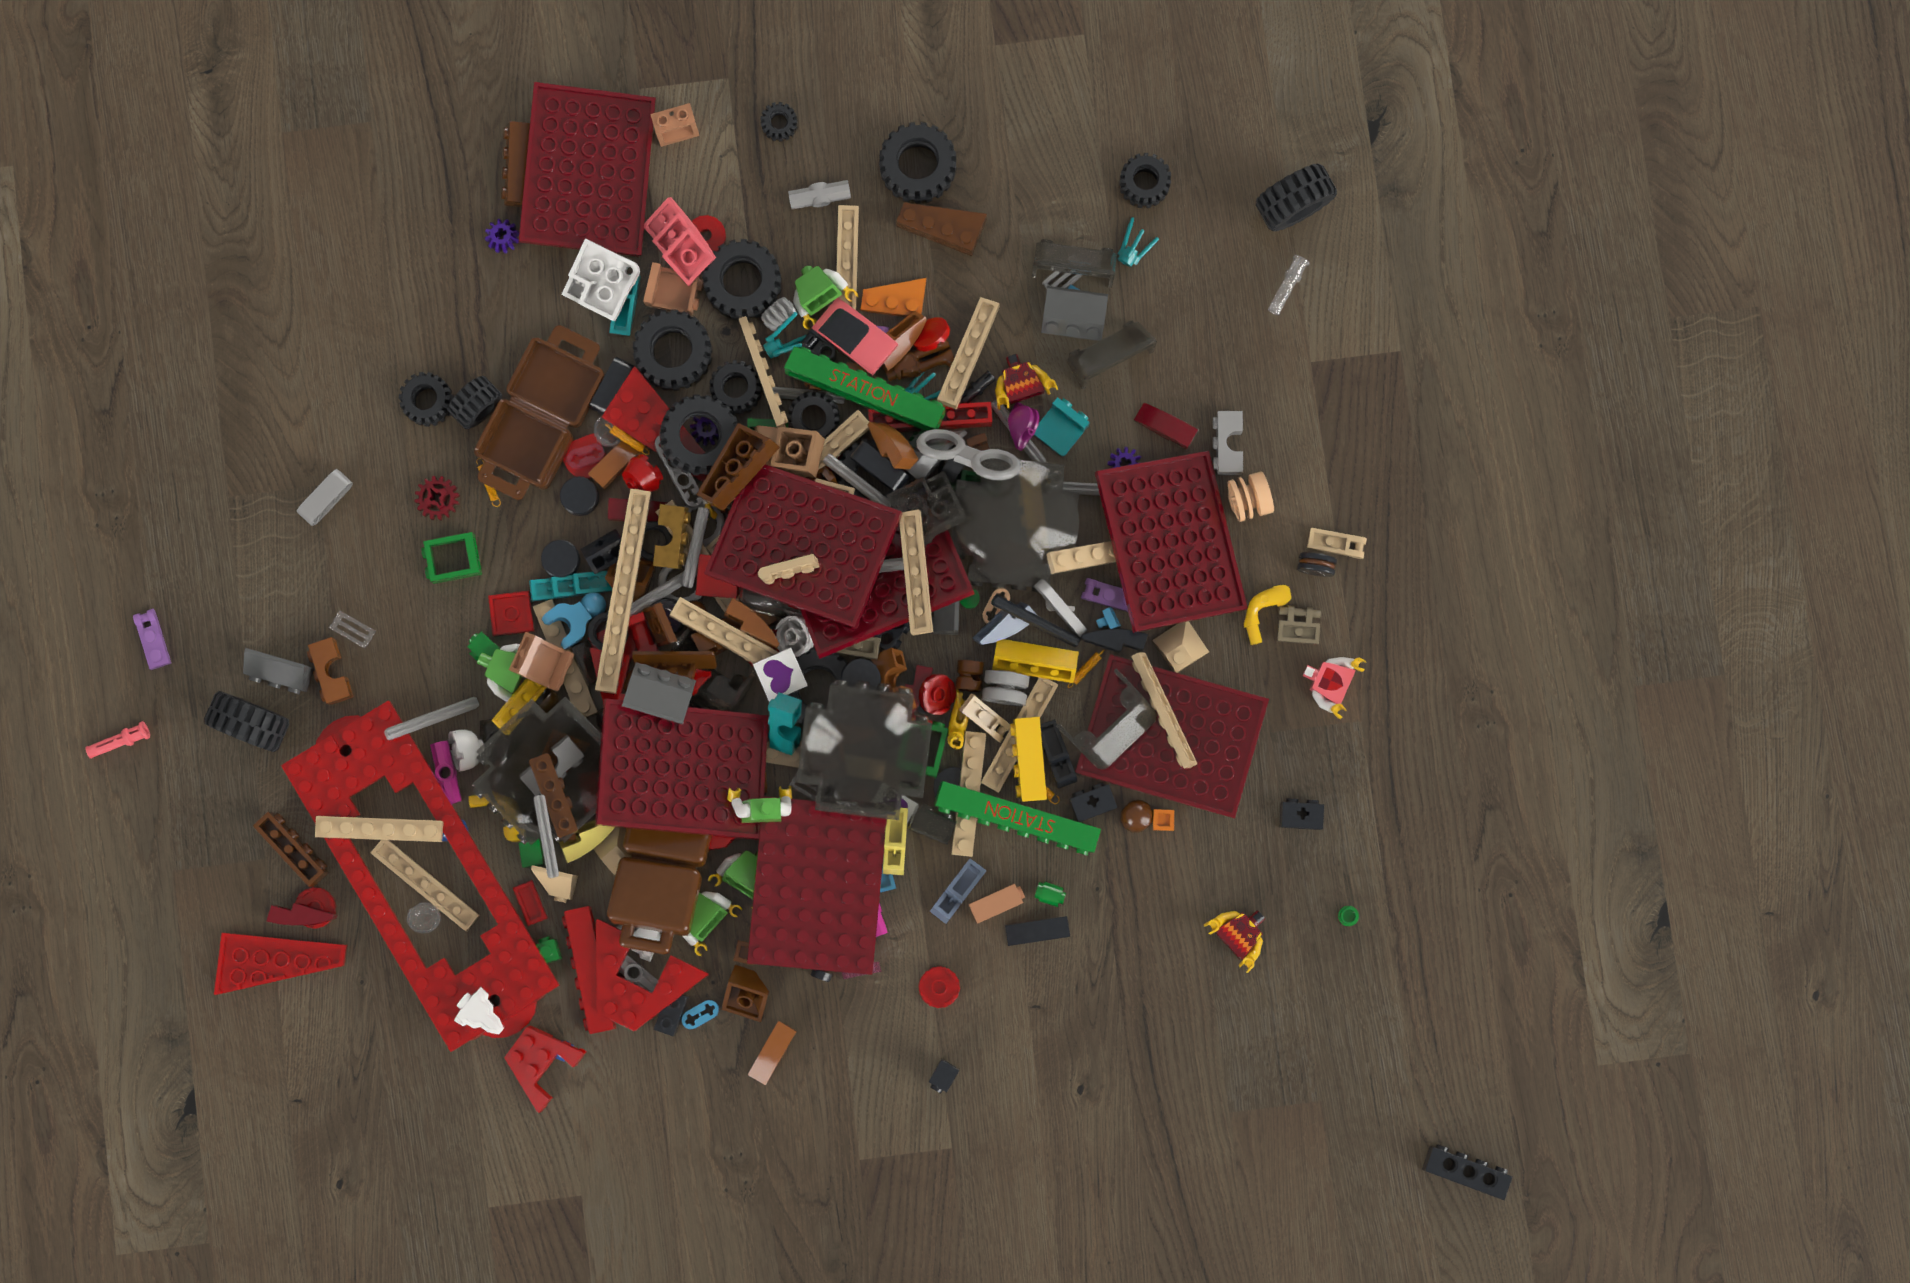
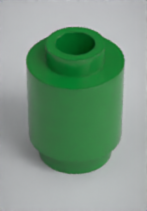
[1034,882,1066,907]

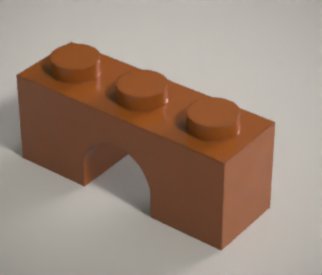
[307,637,354,705]
[872,648,917,717]

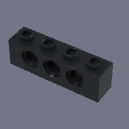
[1422,1144,1513,1201]

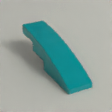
[529,571,613,601]

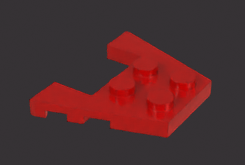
[504,1025,587,1113]

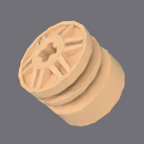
[1228,471,1274,522]

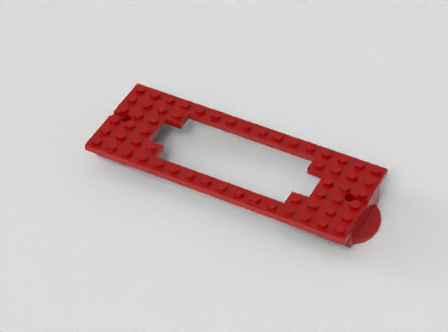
[281,700,560,1052]

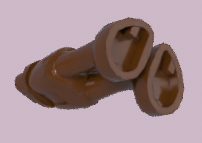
[885,339,954,381]

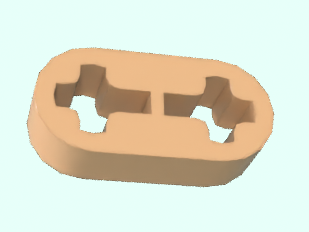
[982,588,1010,624]

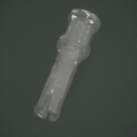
[1267,255,1310,315]

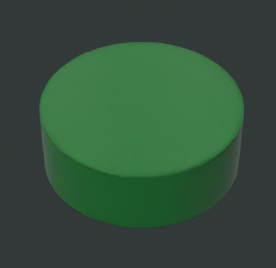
[960,588,980,609]

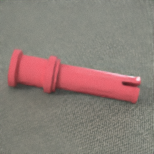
[85,721,150,759]

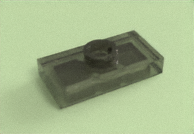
[570,640,597,686]

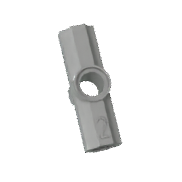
[788,180,851,209]
[619,955,658,992]

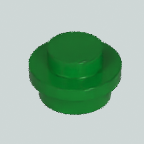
[1338,906,1359,926]

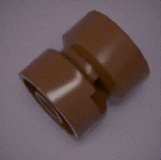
[955,660,984,692]

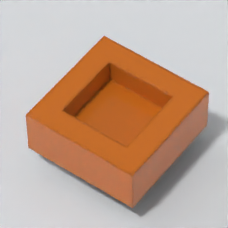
[1153,809,1174,831]

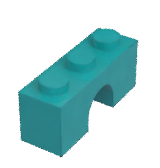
[768,692,802,756]

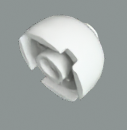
[775,616,814,657]
[448,730,484,772]

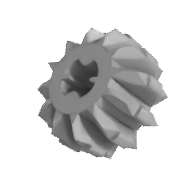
[761,297,796,331]

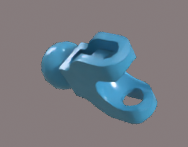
[541,592,606,650]

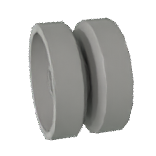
[981,670,1030,706]

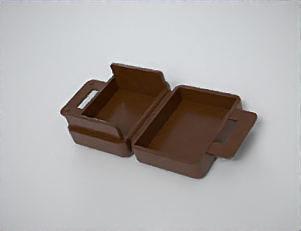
[474,325,605,500]
[607,828,712,954]

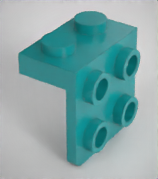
[1034,397,1090,456]

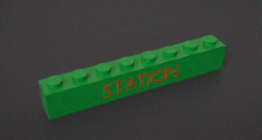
[784,346,945,431]
[934,781,1101,856]

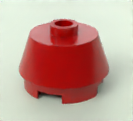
[622,454,663,492]

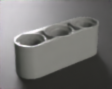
[297,469,353,526]

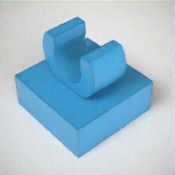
[1096,607,1121,629]

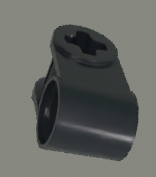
[799,328,836,362]

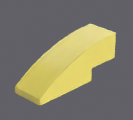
[883,807,908,875]
[559,819,615,863]

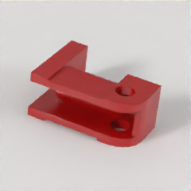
[628,612,659,651]

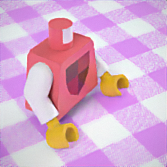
[1303,657,1366,719]

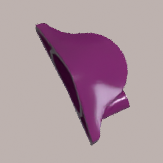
[1008,402,1039,451]

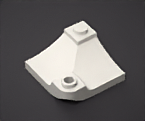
[561,239,640,321]

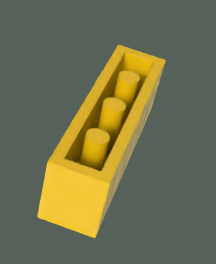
[992,639,1079,683]
[1010,717,1047,802]

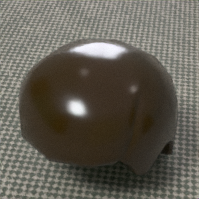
[529,688,558,716]

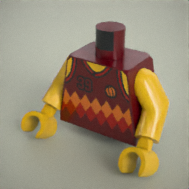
[995,354,1058,410]
[1204,910,1265,973]

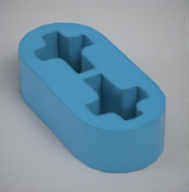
[682,1000,719,1029]

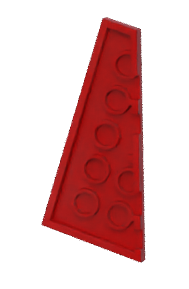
[601,366,707,483]
[214,933,347,995]

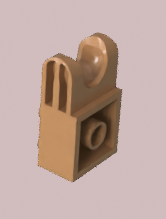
[754,426,825,478]

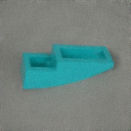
[609,274,641,336]

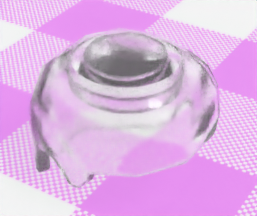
[594,417,621,447]
[406,902,441,934]

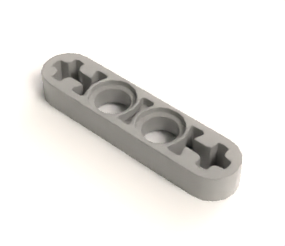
[654,436,702,508]
[1034,578,1088,638]

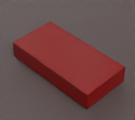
[513,880,548,926]

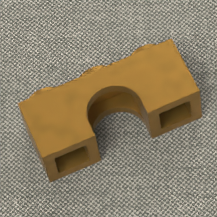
[653,504,691,569]

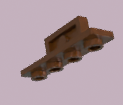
[632,651,717,680]
[529,753,578,838]

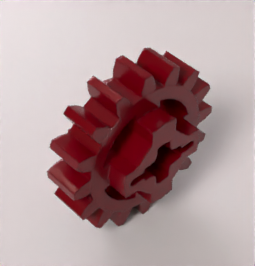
[414,476,460,521]

